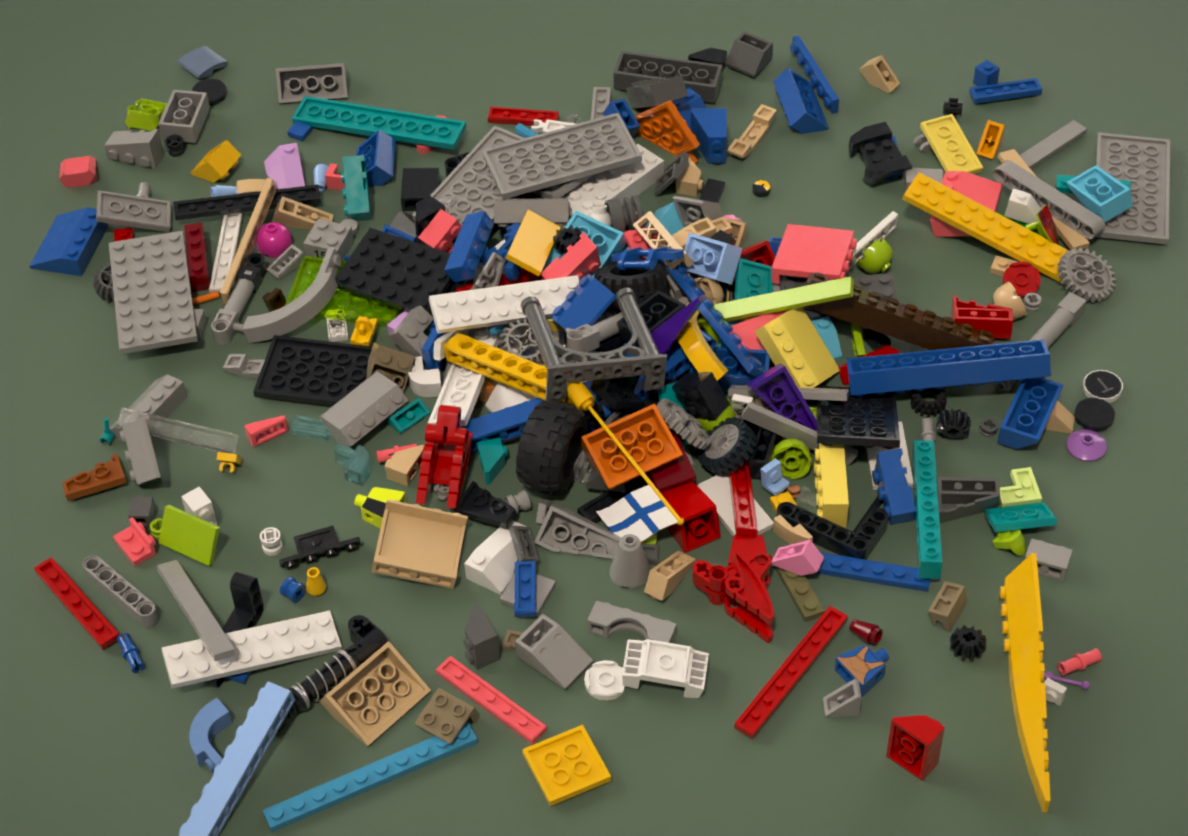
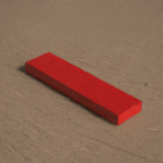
[488,107,559,126]

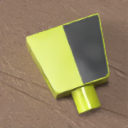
[354,487,406,529]

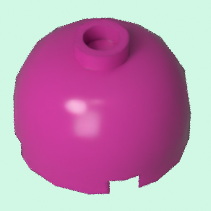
[256,222,293,258]

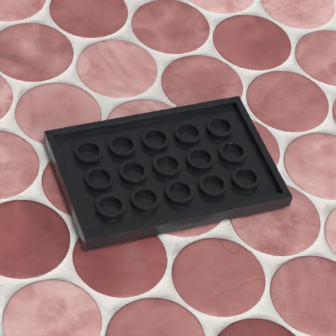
[335,228,453,315]
[253,335,372,406]
[816,386,900,449]

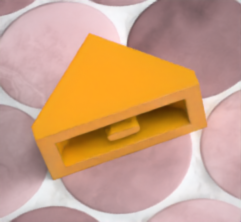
[976,120,1005,159]

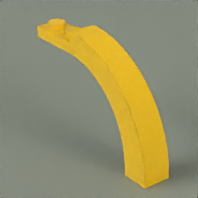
[677,303,729,381]

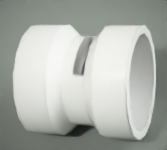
[260,527,283,556]

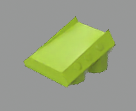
[124,98,167,131]

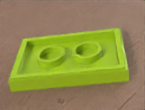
[159,505,220,566]

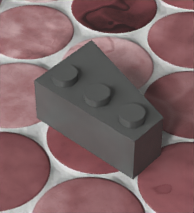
[937,477,1000,523]

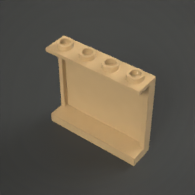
[371,499,468,589]

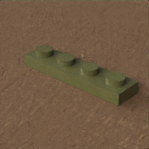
[770,553,825,622]

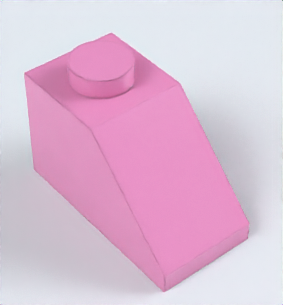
[771,540,824,576]

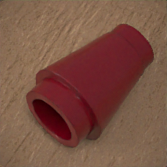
[849,619,883,645]

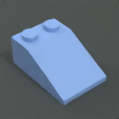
[680,232,743,285]

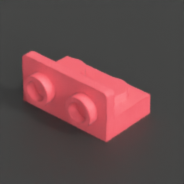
[113,517,156,566]

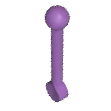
[1044,672,1090,689]

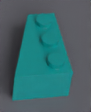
[341,155,371,221]

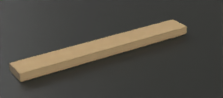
[998,149,1089,250]
[220,178,276,304]

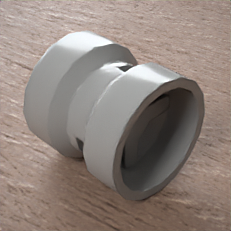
[505,490,531,514]

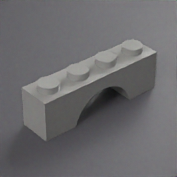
[587,601,677,643]

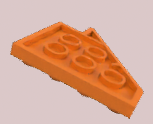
[635,100,700,163]

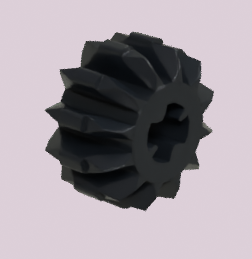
[553,224,582,255]
[936,408,971,440]
[950,624,986,662]

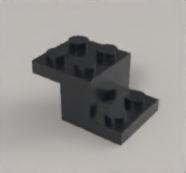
[588,351,646,411]

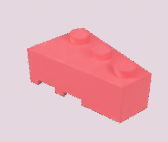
[540,232,601,281]

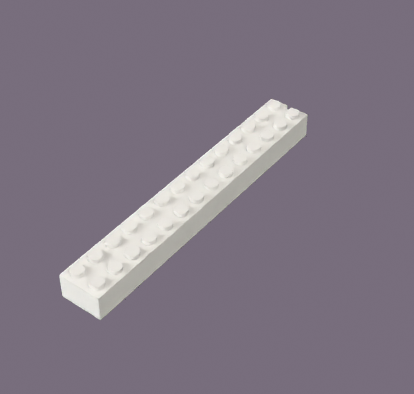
[463,144,664,285]

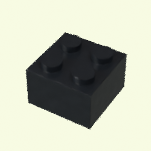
[672,372,730,419]

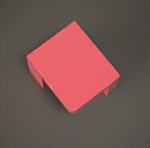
[325,163,345,191]

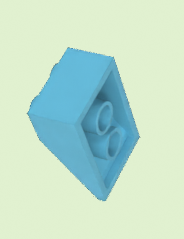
[1067,165,1133,222]

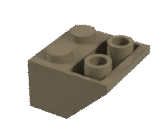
[366,343,415,392]

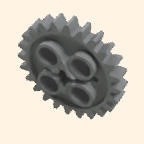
[1057,247,1116,303]
[656,398,711,450]

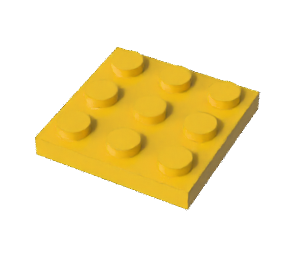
[522,725,611,806]

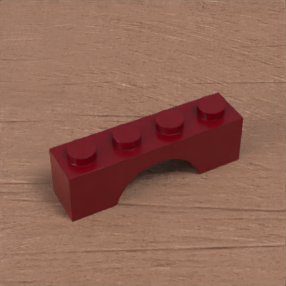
[184,223,210,292]

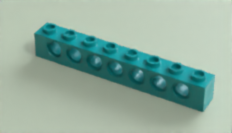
[912,440,942,579]

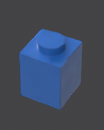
[973,60,1000,86]

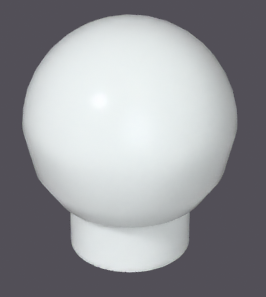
[589,204,612,227]

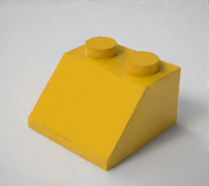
[191,140,241,183]

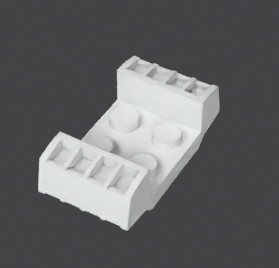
[622,639,709,698]

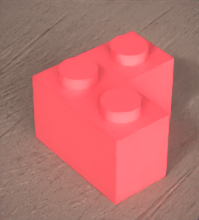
[418,209,462,253]

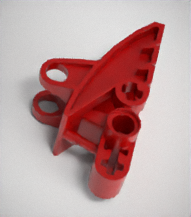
[416,405,473,508]
[692,550,774,644]

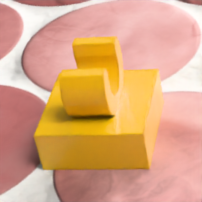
[216,452,242,474]

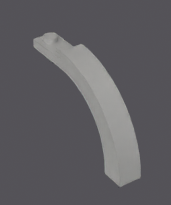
[242,248,341,343]

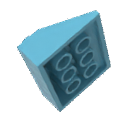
[542,211,626,277]

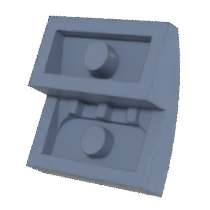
[178,46,227,79]

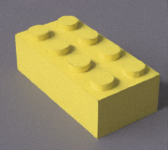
[814,443,849,528]

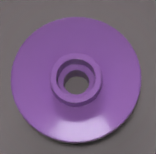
[1066,429,1107,462]

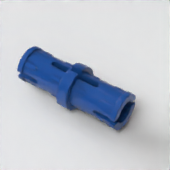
[117,633,145,673]

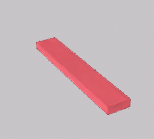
[436,656,547,745]

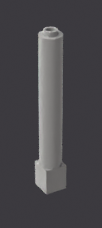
[995,292,1086,391]

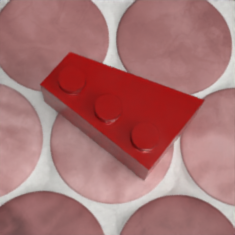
[951,295,1013,339]

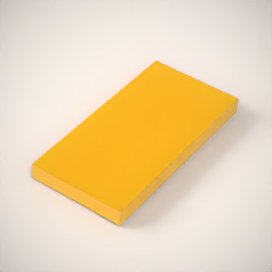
[505,209,561,276]

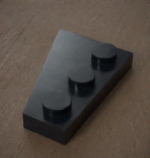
[453,481,517,528]

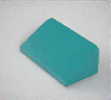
[386,397,431,434]

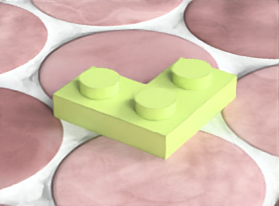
[999,467,1042,507]

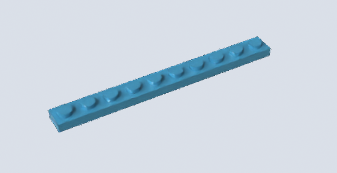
[262,722,478,832]

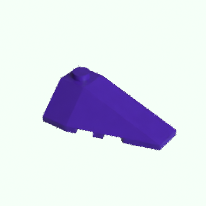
[651,295,705,356]

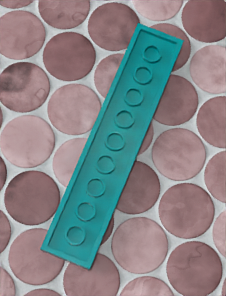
[291,96,467,150]

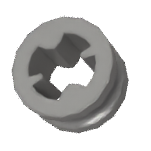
[1023,293,1041,311]

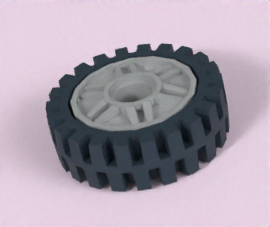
[698,417,756,476]

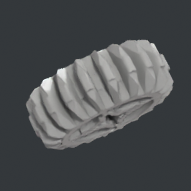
[498,318,544,365]

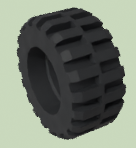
[594,259,668,311]

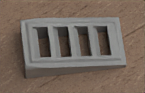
[266,244,308,280]

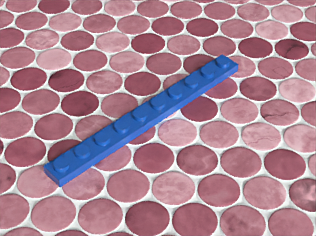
[660,260,765,377]

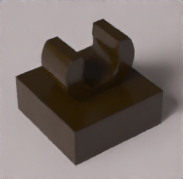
[262,288,288,312]

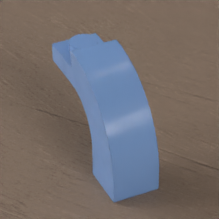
[189,698,232,772]

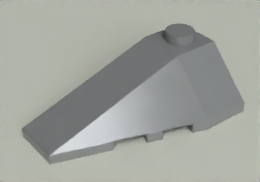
[534,502,621,559]

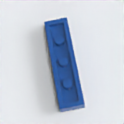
[969,78,1042,104]

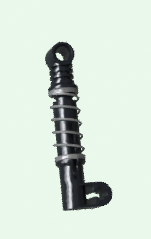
[277,615,388,732]

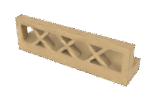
[633,211,694,270]

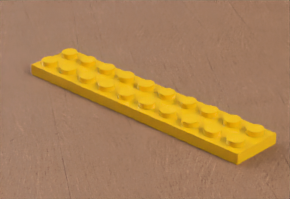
[902,172,1068,286]

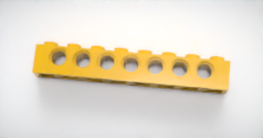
[443,333,573,405]

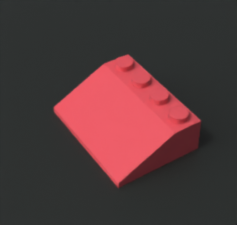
[930,171,1003,237]

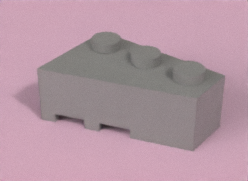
[104,129,164,169]

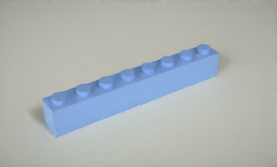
[179,681,295,836]

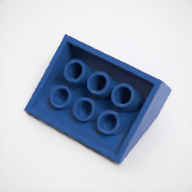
[30,207,109,276]

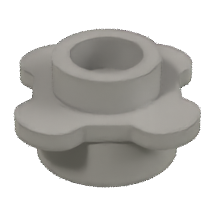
[434,484,449,500]

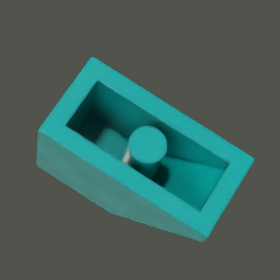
[477,438,508,485]

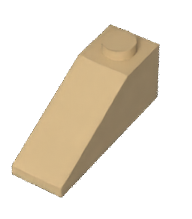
[272,196,333,230]
[644,551,696,601]

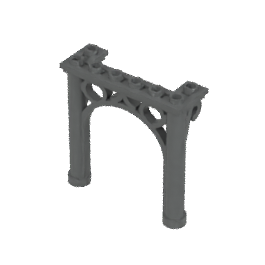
[520,288,667,401]

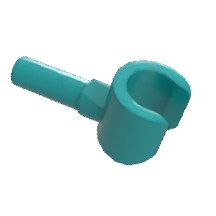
[99,418,115,445]

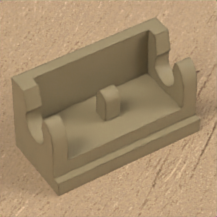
[928,581,967,632]

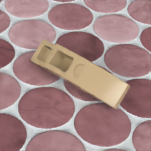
[660,216,732,249]

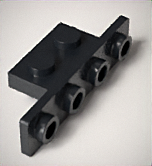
[279,526,361,569]

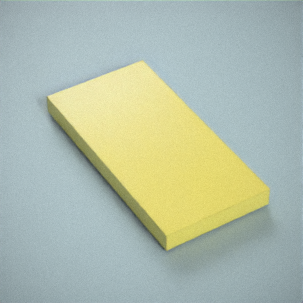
[920,114,983,174]

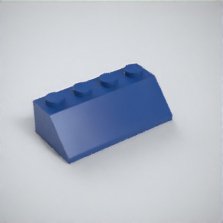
[773,68,829,134]
[997,378,1064,449]

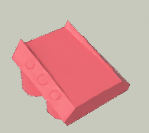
[59,156,98,188]

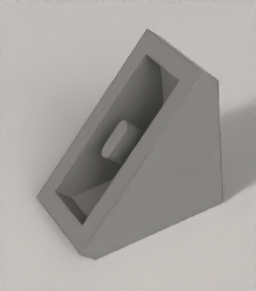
[823,678,861,718]

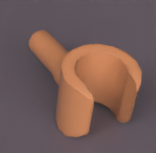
[786,485,800,498]

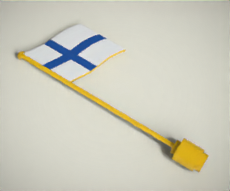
[567,382,684,543]

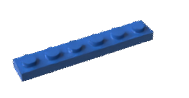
[790,35,839,114]
[816,552,930,592]

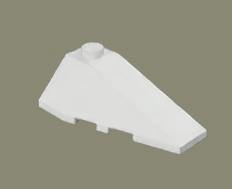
[485,382,537,413]
[464,520,527,595]

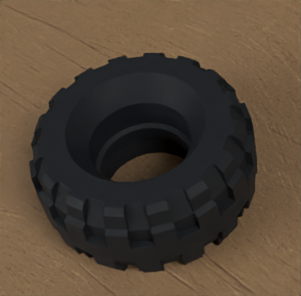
[516,399,588,495]

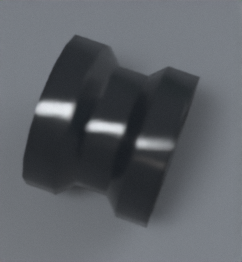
[165,135,185,157]

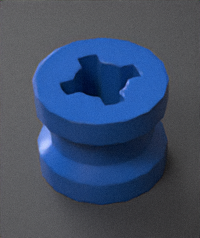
[280,577,306,603]

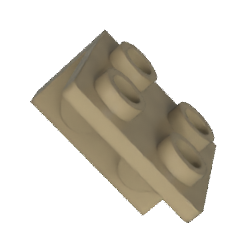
[415,687,479,745]

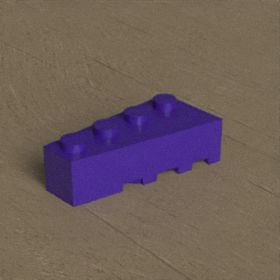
[746,363,817,431]

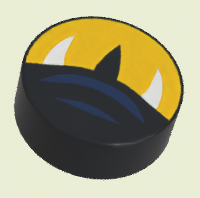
[752,180,771,197]

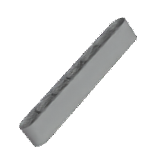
[993,160,1106,239]

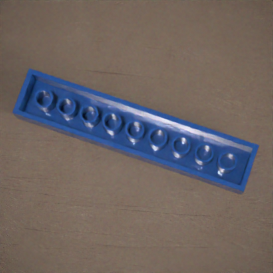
[846,339,1051,397]

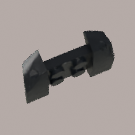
[848,122,912,185]

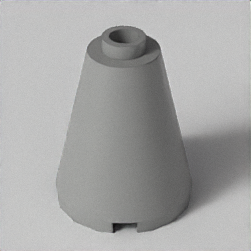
[609,534,651,590]

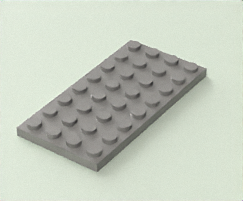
[482,113,642,200]
[412,126,525,239]
[1095,132,1170,245]
[109,231,198,354]

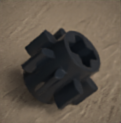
[943,97,963,119]
[583,401,605,426]

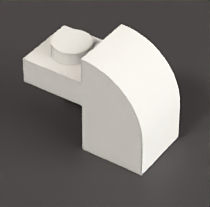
[408,356,441,397]

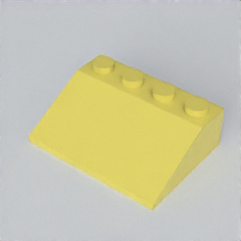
[755,307,839,388]

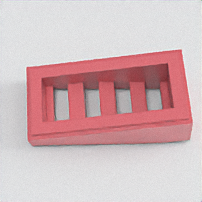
[244,416,289,447]

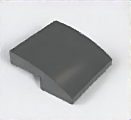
[654,152,689,196]

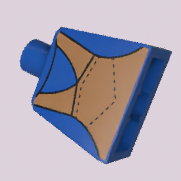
[835,645,889,697]

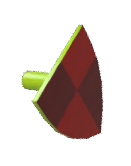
[1025,204,1059,245]

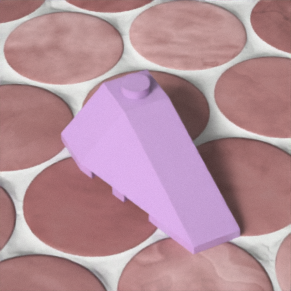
[264,143,309,206]

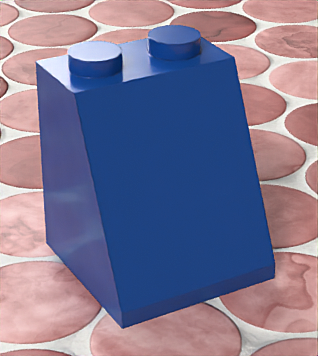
[691,108,727,164]

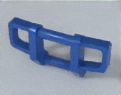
[611,247,684,270]

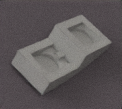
[223,354,265,379]

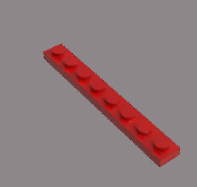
[734,606,848,739]

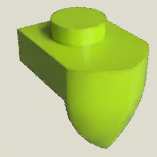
[992,530,1026,556]

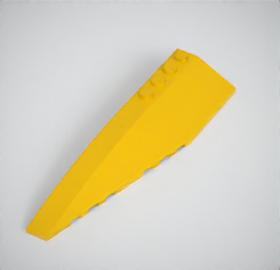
[999,553,1050,813]

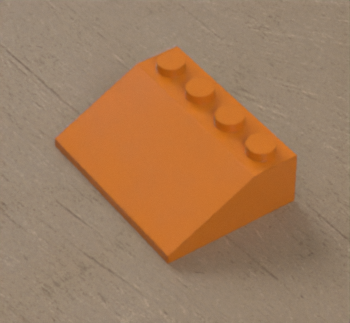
[581,404,683,490]

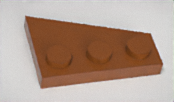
[62,453,126,501]

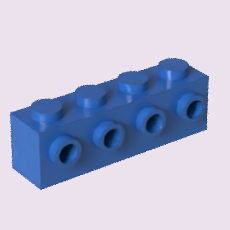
[444,211,494,282]

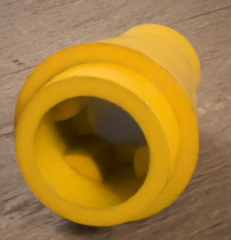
[306,567,326,597]

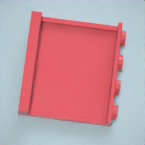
[772,224,857,284]

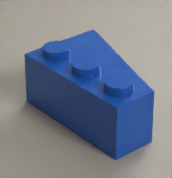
[872,448,916,525]

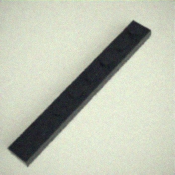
[173,185,321,220]

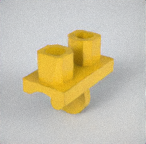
[350,316,378,346]

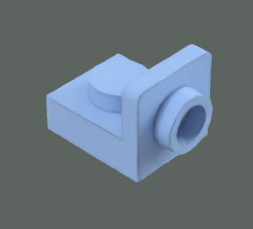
[760,458,790,495]

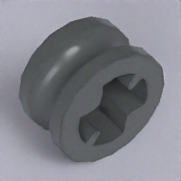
[979,418,998,437]

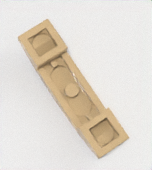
[727,104,777,158]

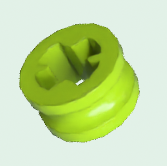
[150,518,163,539]

